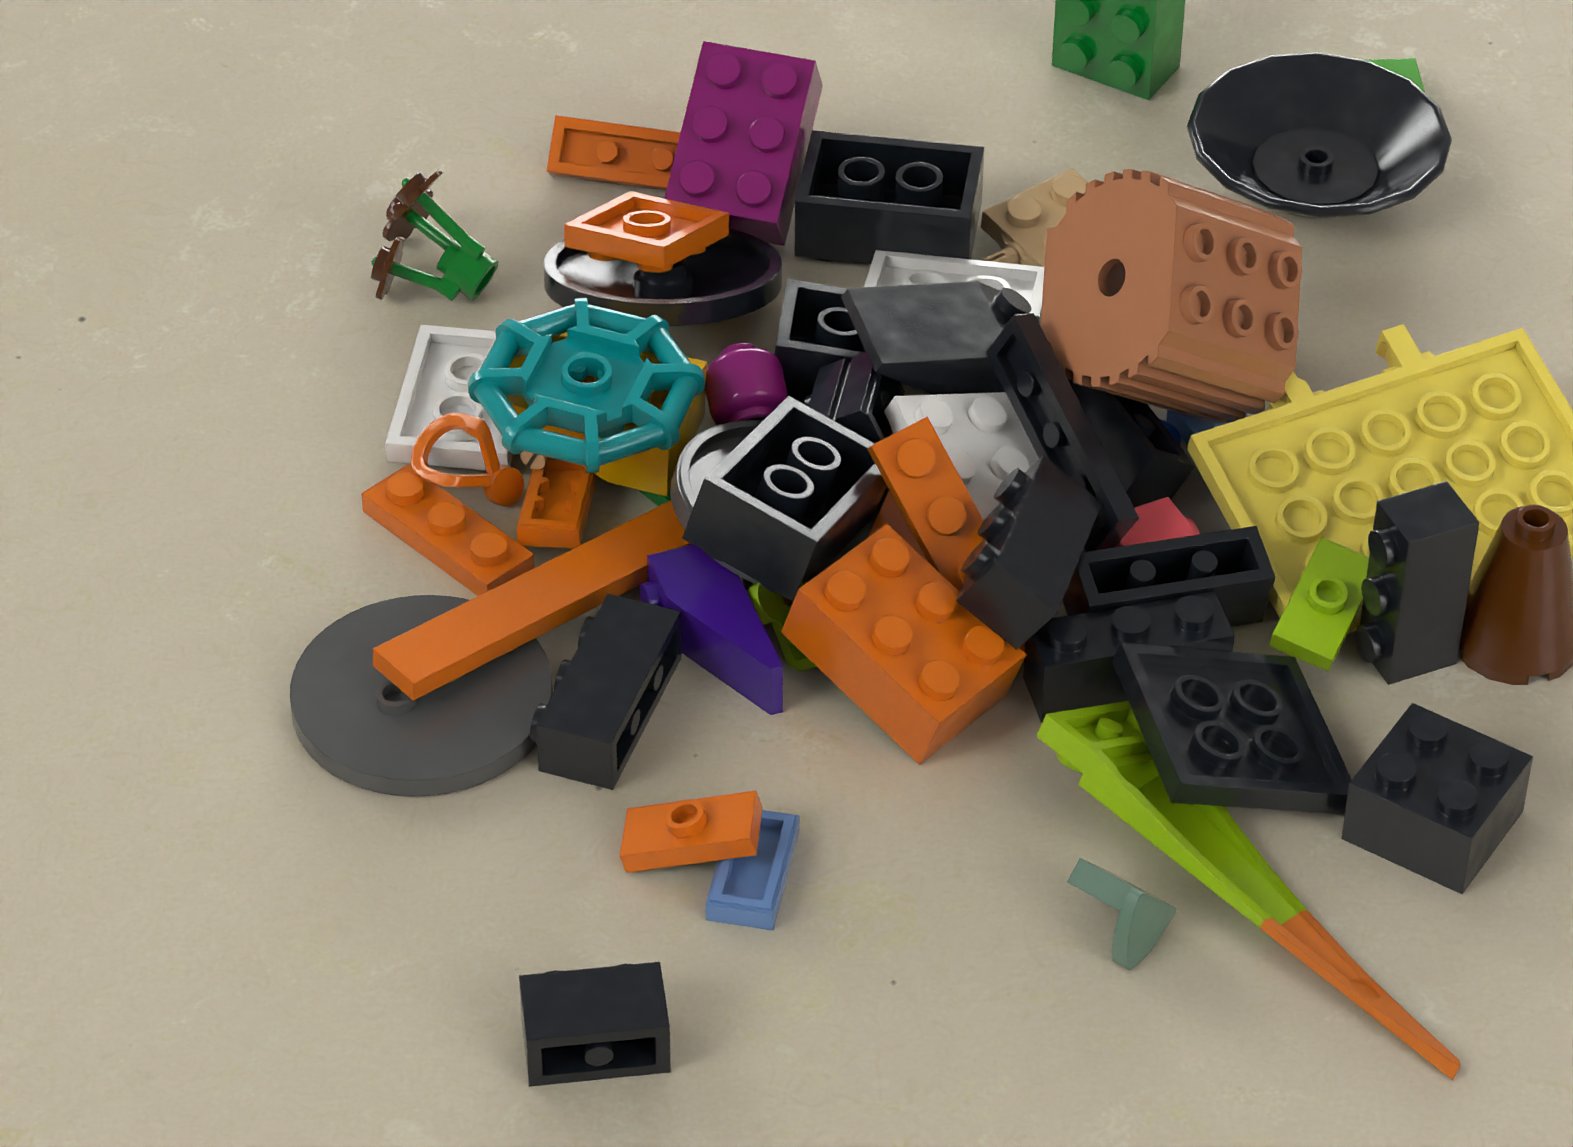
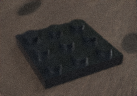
[1112,643,1352,814]

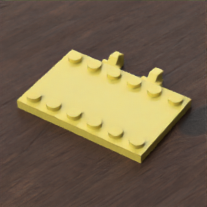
[1187,324,1573,633]

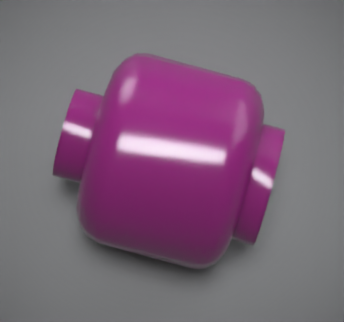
[705,343,788,426]

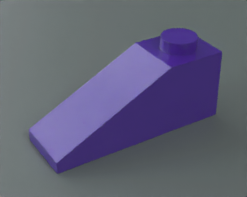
[640,545,783,715]

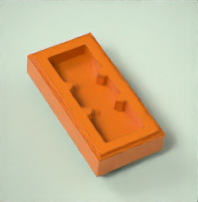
[516,454,598,549]
[619,790,763,873]

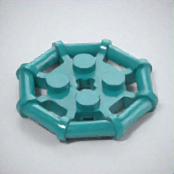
[468,298,705,473]

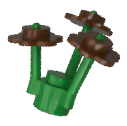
[371,169,499,301]

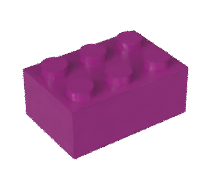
[664,41,823,246]

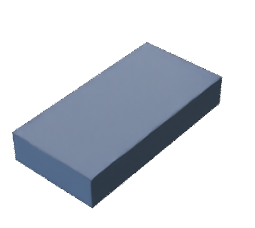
[706,810,800,930]

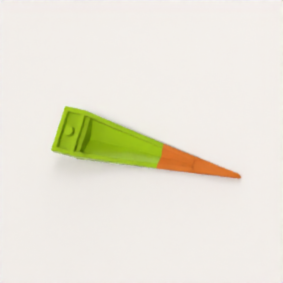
[1036,701,1461,1080]

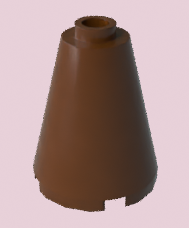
[1459,505,1573,685]

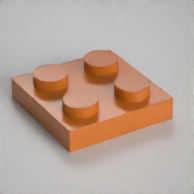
[564,191,729,273]

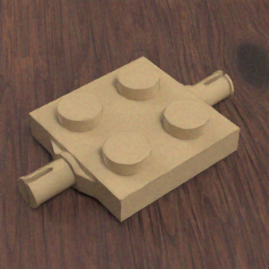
[980,168,1088,267]

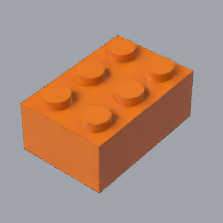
[781,524,1027,765]

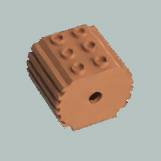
[1041,169,1302,423]

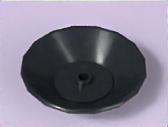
[1187,52,1452,219]

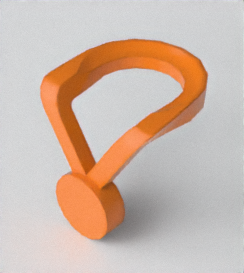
[411,413,524,507]

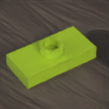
[1269,537,1369,672]

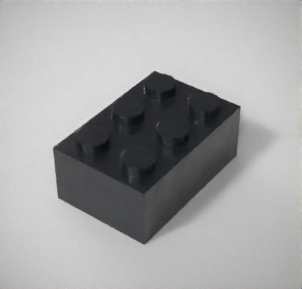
[794,130,984,264]
[682,396,887,601]

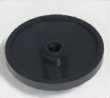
[544,228,782,327]

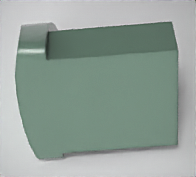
[1067,858,1176,970]

